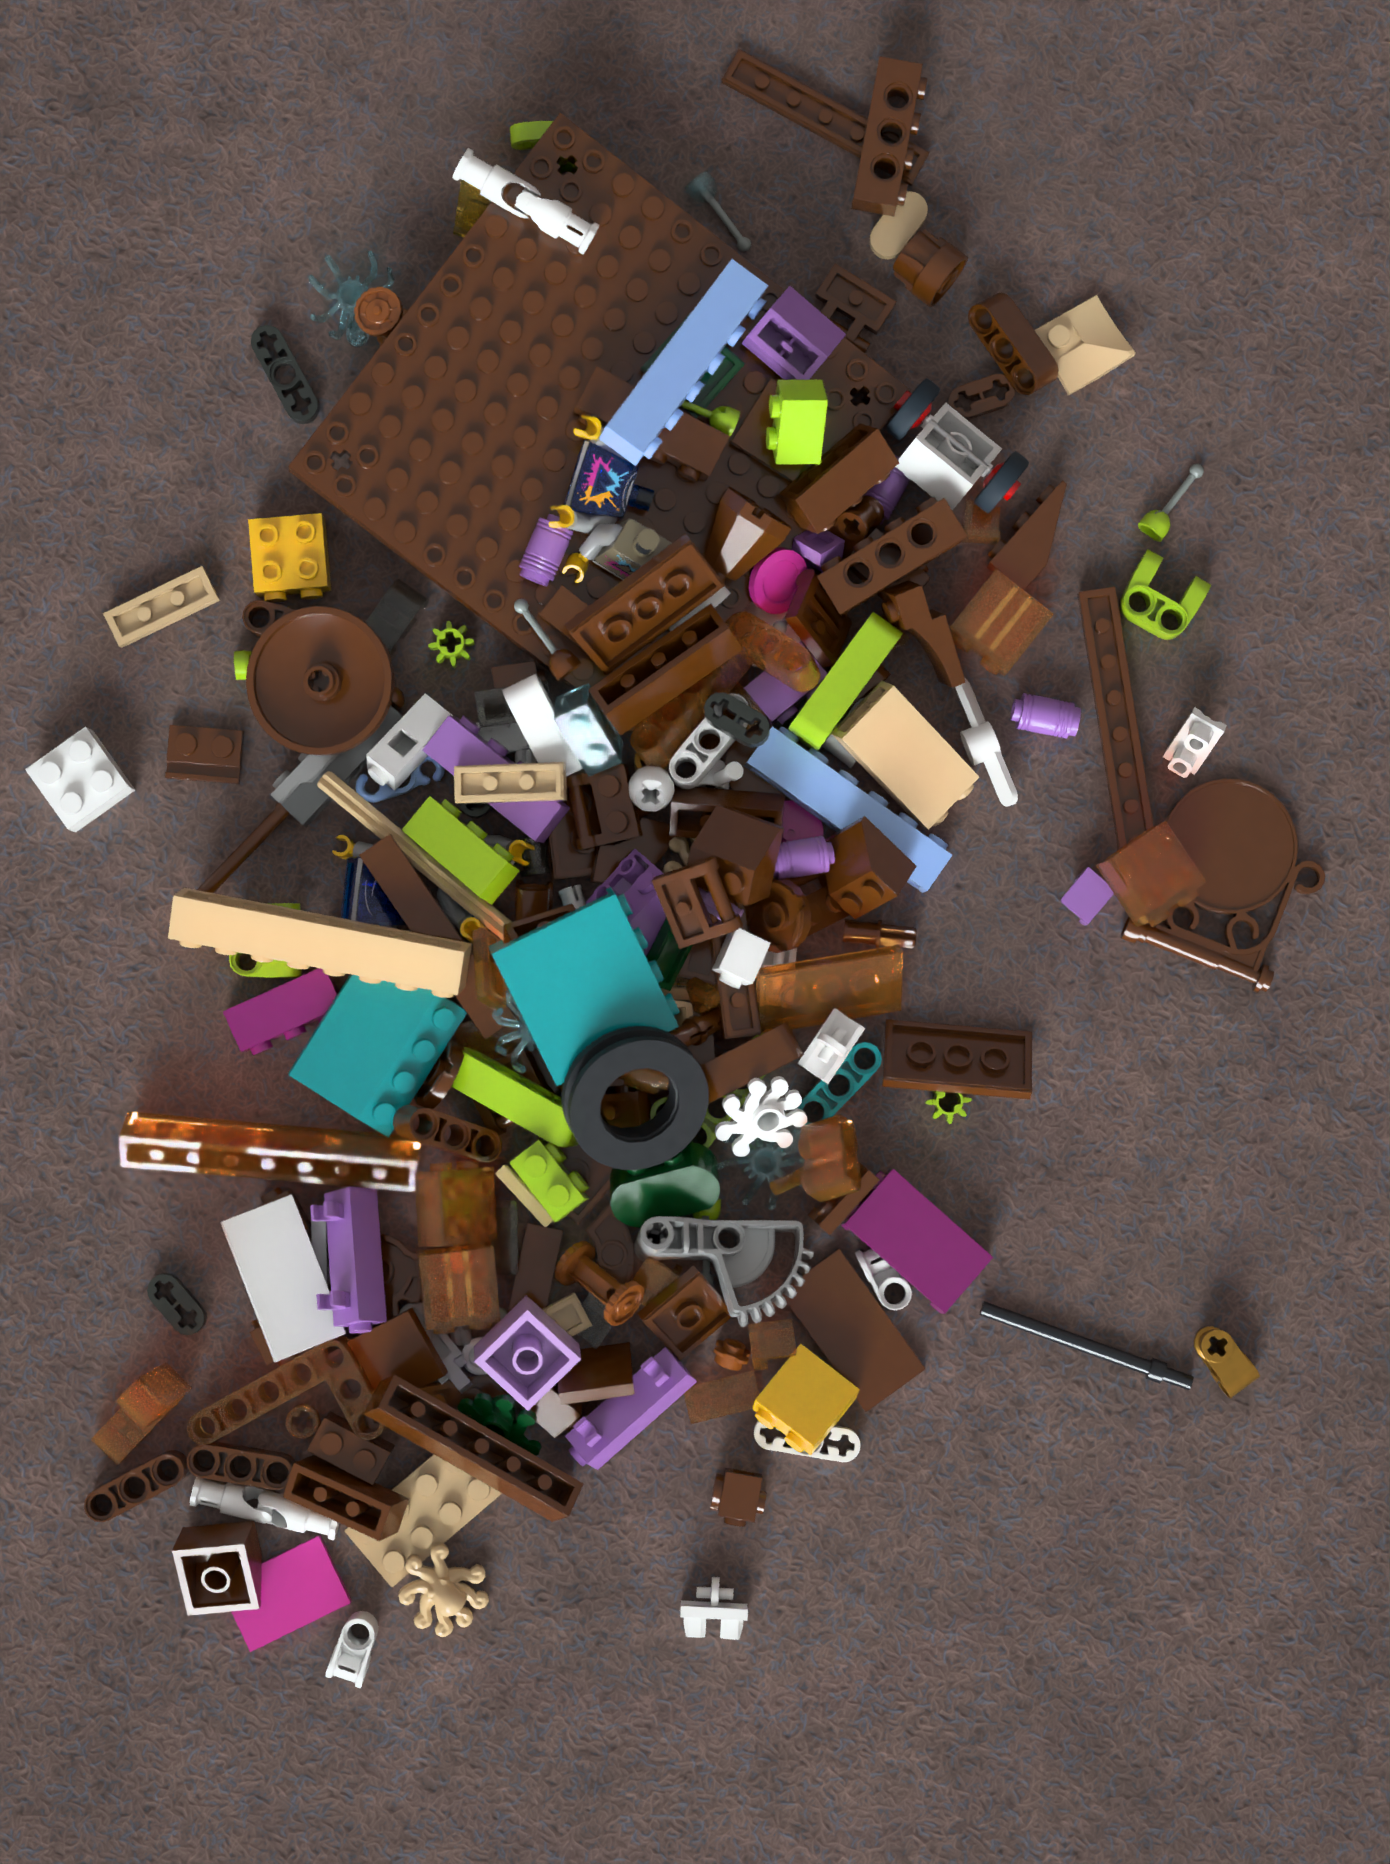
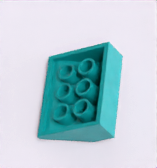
[288,974,467,1138]

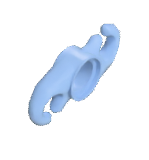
[355,756,445,803]

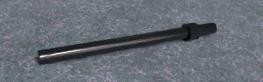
[979,1301,1194,1390]

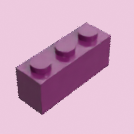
[223,968,339,1056]

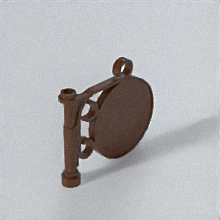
[1120,779,1325,993]

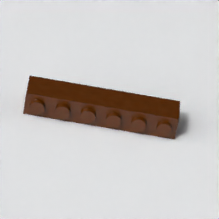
[364,1374,584,1522]

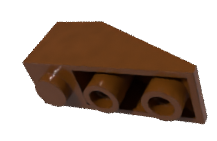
[987,480,1067,596]

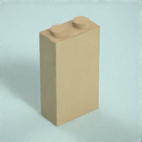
[831,681,979,830]

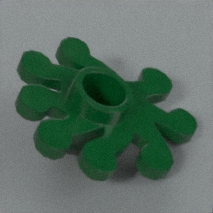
[457,1393,542,1456]

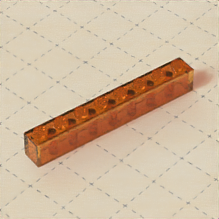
[119,1111,422,1192]

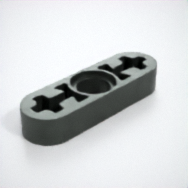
[251,325,320,424]

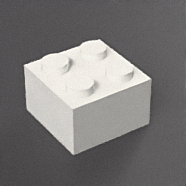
[25,726,135,832]

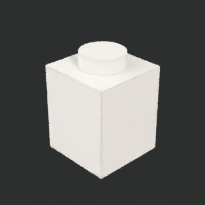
[712,928,771,988]

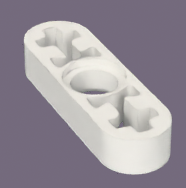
[754,1420,860,1462]

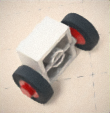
[886,378,1030,513]

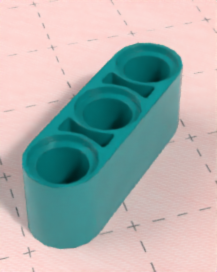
[797,1042,882,1129]

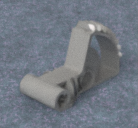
[634,1216,814,1327]

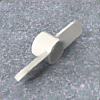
[955,678,1018,806]

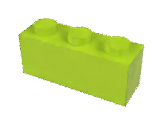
[402,796,520,905]

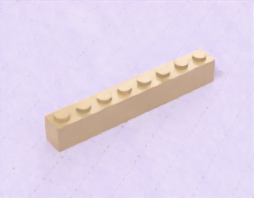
[168,888,472,998]

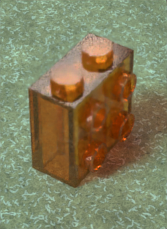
[949,569,1054,676]
[1096,820,1206,927]
[415,1160,498,1247]
[416,1242,501,1334]

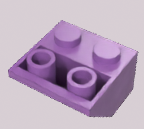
[742,286,846,380]
[586,848,666,957]

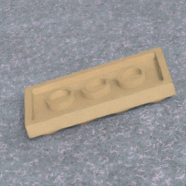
[344,1454,502,1587]

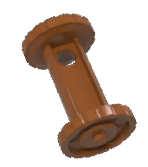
[354,287,408,346]
[555,1241,645,1326]

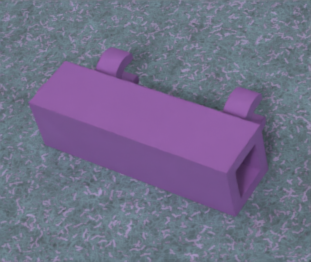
[310,1187,387,1333]
[565,1347,697,1470]

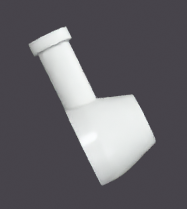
[696,760,743,789]

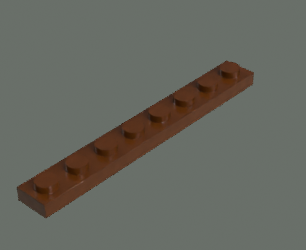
[1077,587,1161,882]

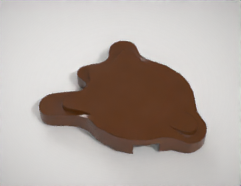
[379,1234,443,1324]

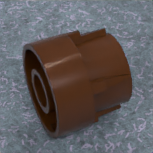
[893,229,968,308]

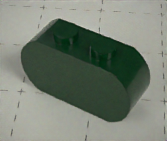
[610,1142,720,1228]

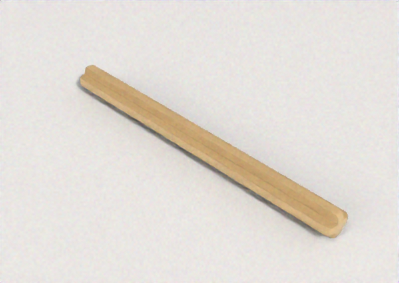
[317,771,512,941]

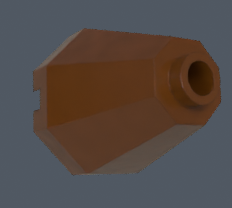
[705,486,791,583]

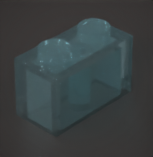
[554,683,623,777]

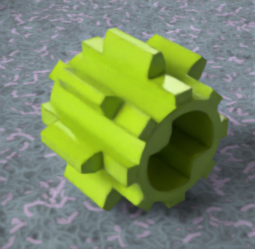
[925,1091,972,1124]

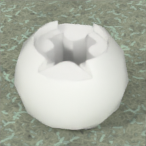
[628,765,675,812]

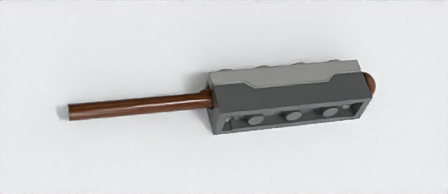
[197,686,405,893]

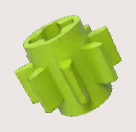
[428,620,475,668]

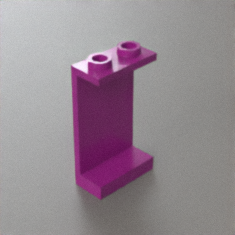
[841,1169,993,1313]

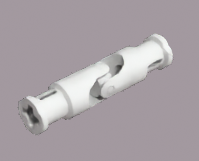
[452,148,600,255]
[190,1477,340,1540]

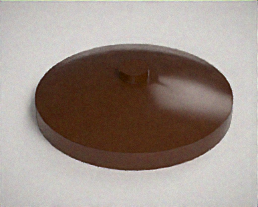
[246,606,395,756]

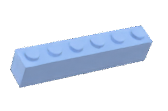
[599,259,768,466]
[744,726,952,893]

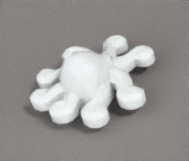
[715,1076,807,1157]

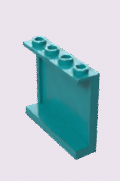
[489,887,680,1086]

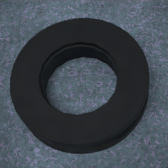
[562,1026,709,1170]

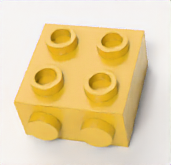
[248,513,331,603]
[753,1344,860,1455]

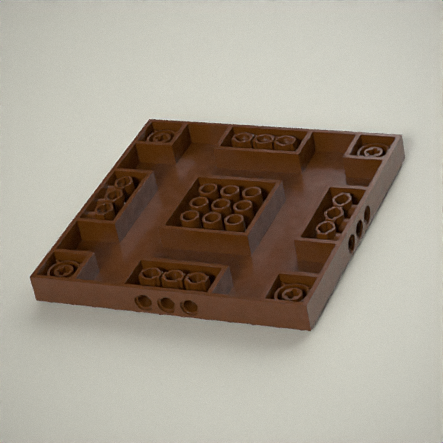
[288,113,911,742]

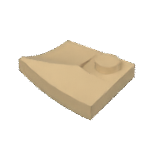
[1034,295,1136,395]

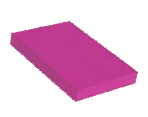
[231,1534,352,1652]

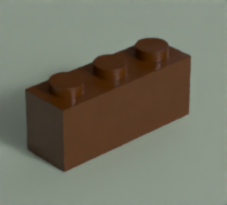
[779,423,899,534]
[669,785,785,838]
[283,1455,409,1541]

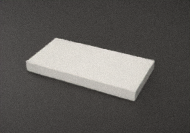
[220,1194,346,1362]

